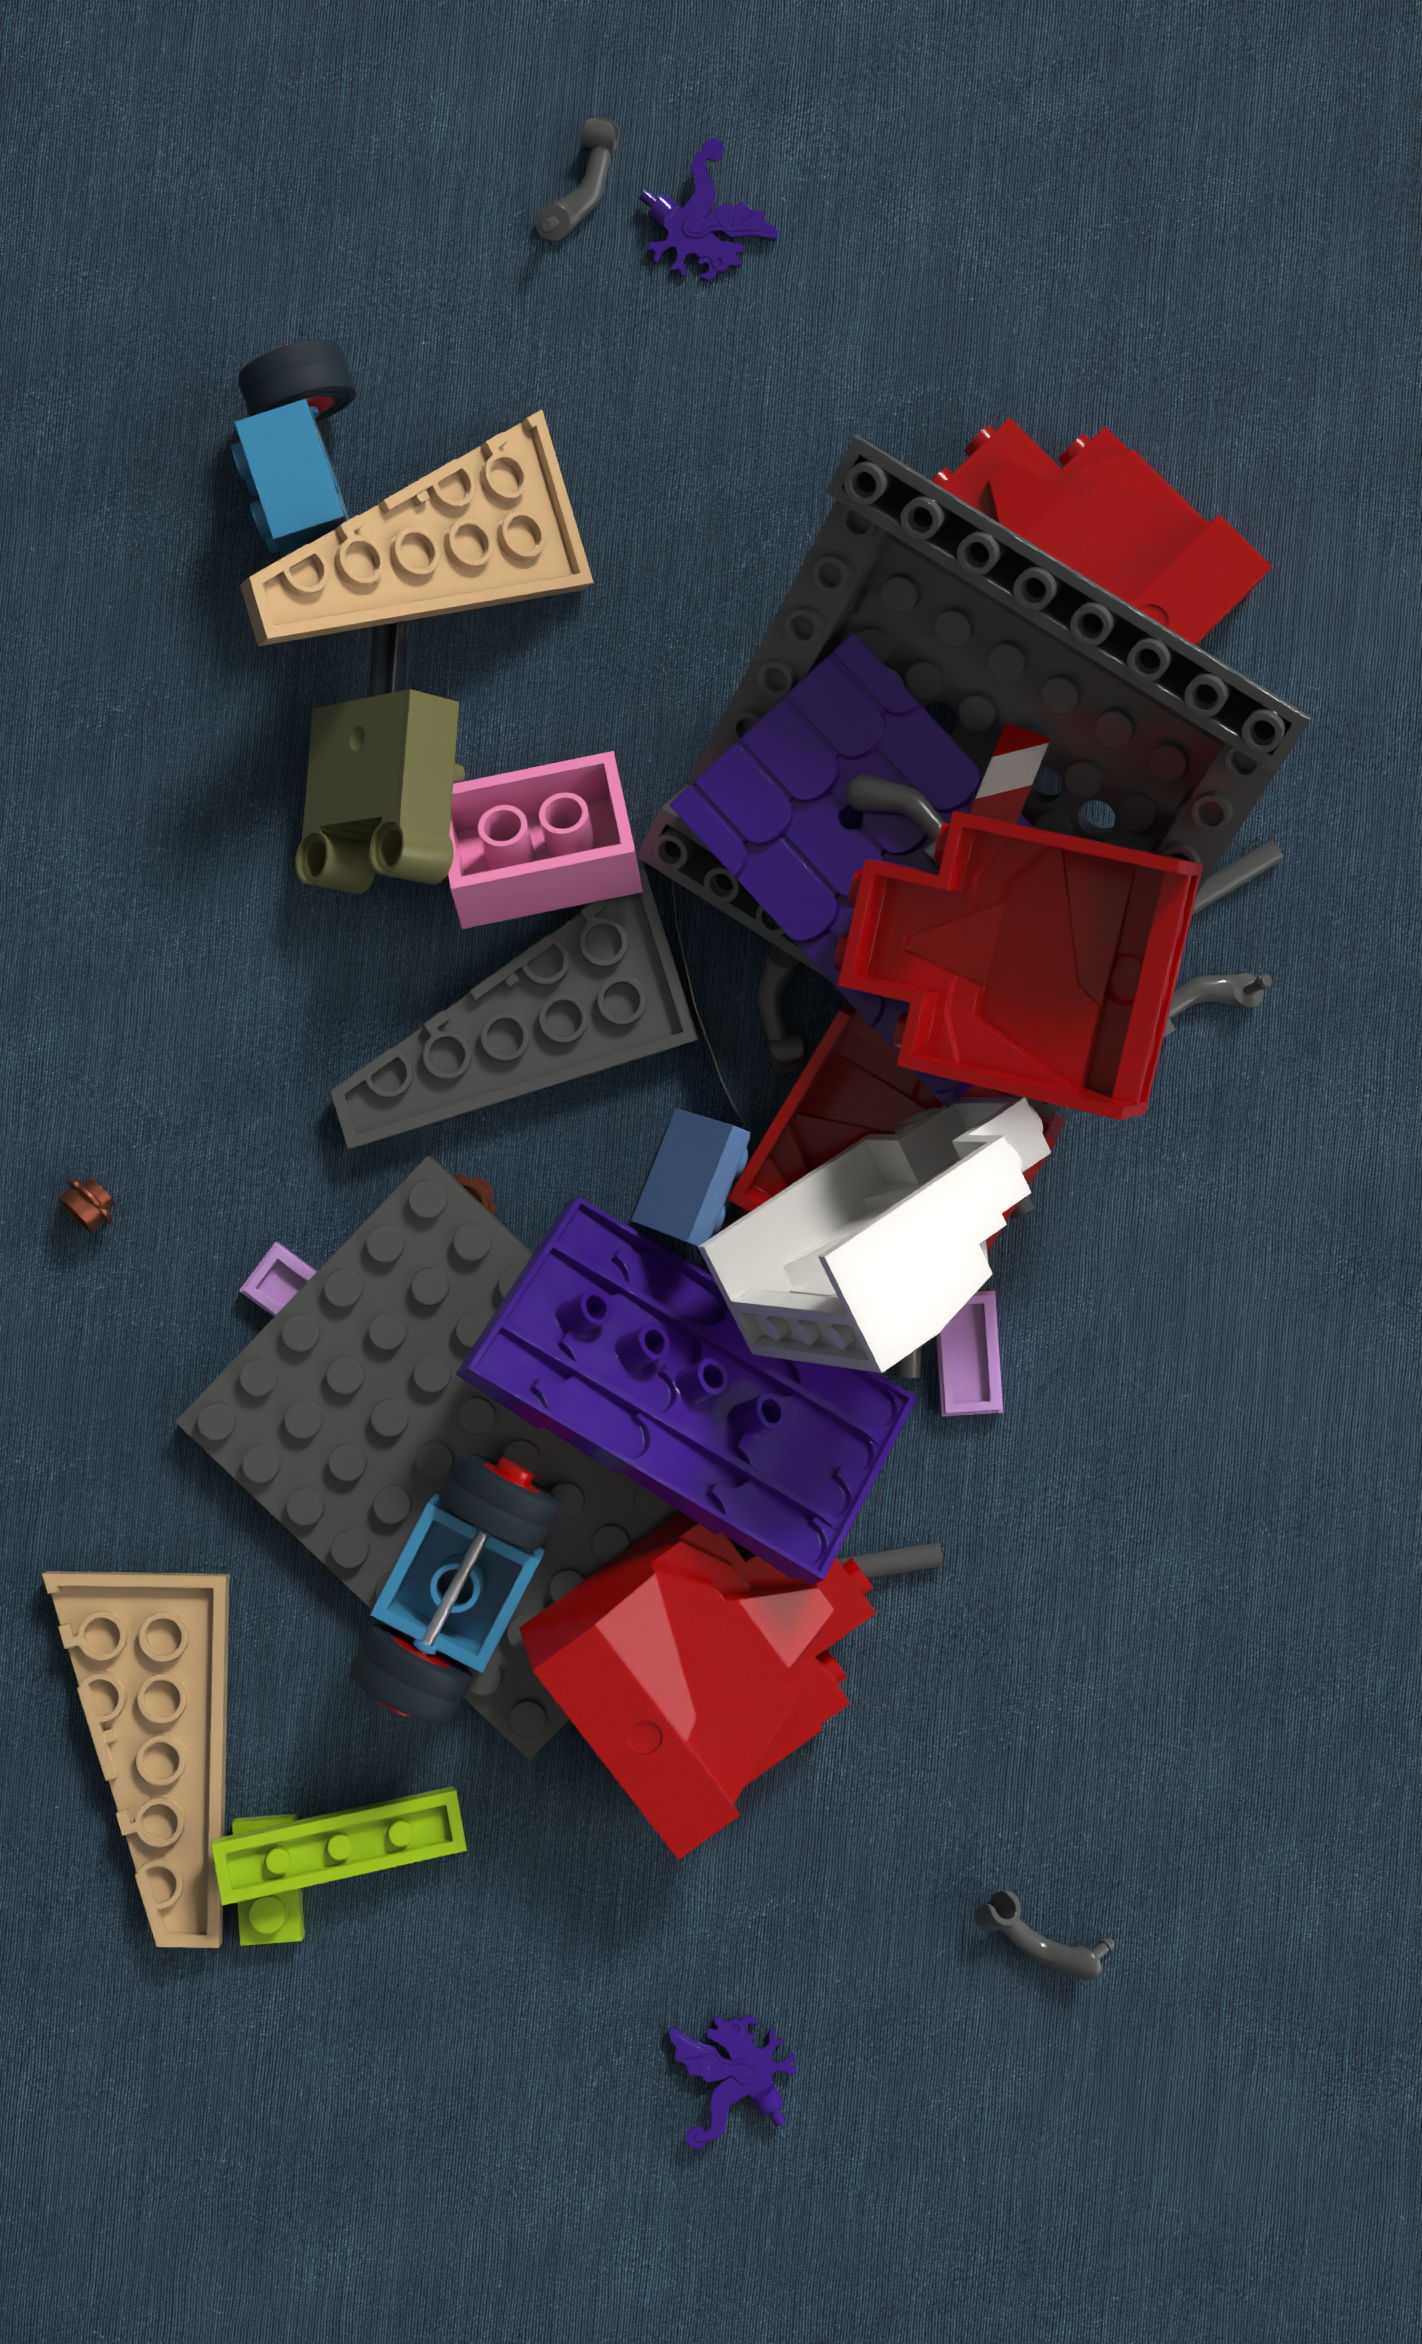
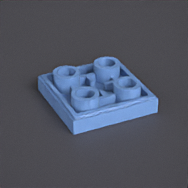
[631,1108,751,1246]

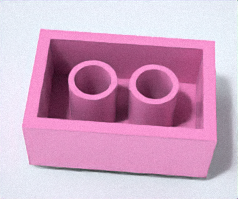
[448,751,643,929]

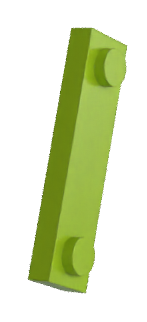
[210,1786,467,1906]

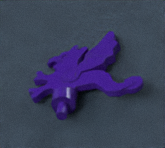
[639,138,779,281]
[669,2015,797,2149]

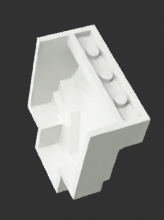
[698,1097,1051,1373]

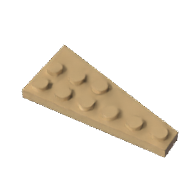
[240,409,594,646]
[41,1571,230,1948]

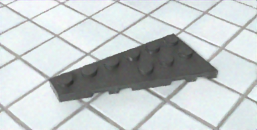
[330,866,698,1150]

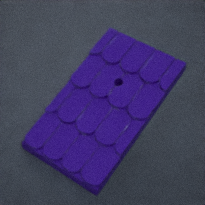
[669,632,1034,1108]
[455,1196,918,1585]

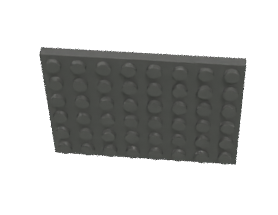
[175,1155,680,1761]

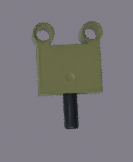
[295,621,465,895]

